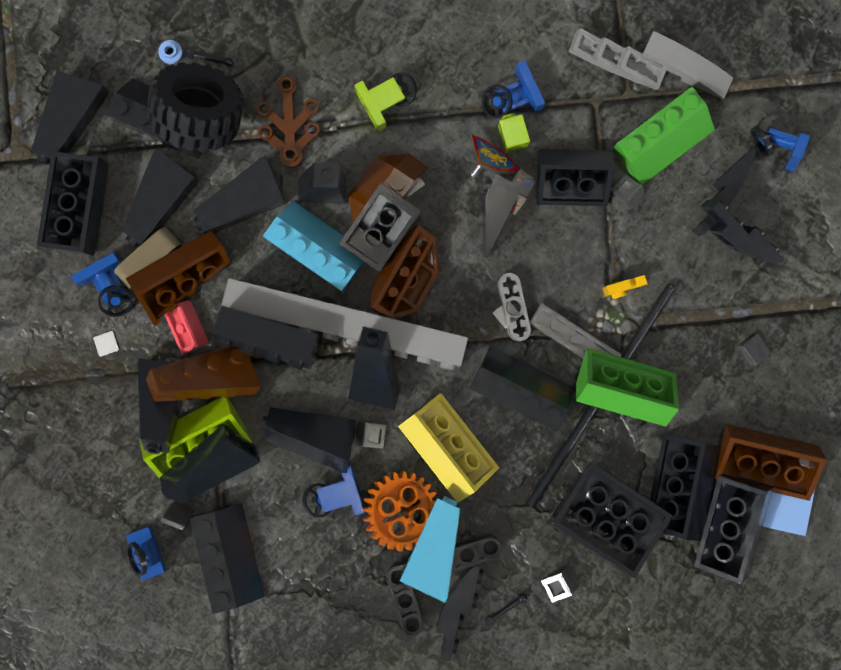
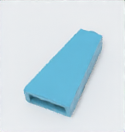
[400,496,460,602]

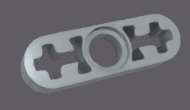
[498,273,531,341]

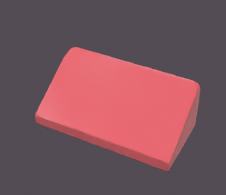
[164,301,209,355]

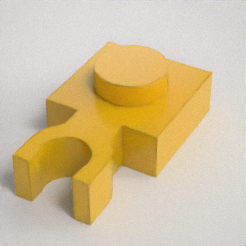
[602,275,647,299]

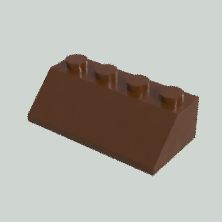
[715,424,827,501]

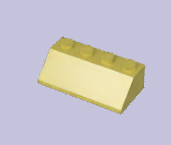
[398,393,499,503]

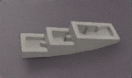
[568,28,666,90]
[642,31,733,100]

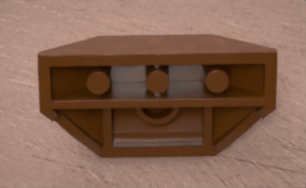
[348,154,428,222]
[371,225,439,319]

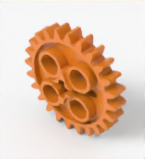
[362,472,437,551]

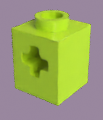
[498,113,530,153]

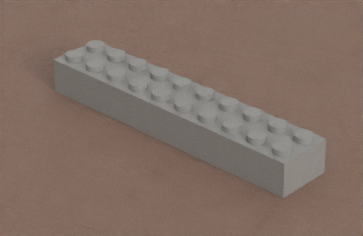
[221,278,468,371]

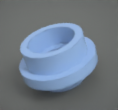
[158,40,183,64]

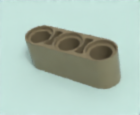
[114,227,182,290]

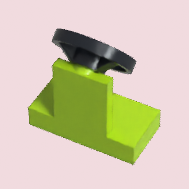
[354,72,417,132]

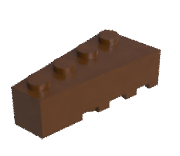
[126,231,230,326]
[146,346,261,402]

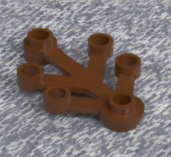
[257,76,320,168]

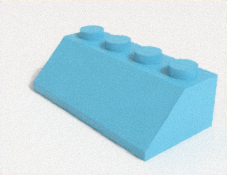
[263,201,366,293]

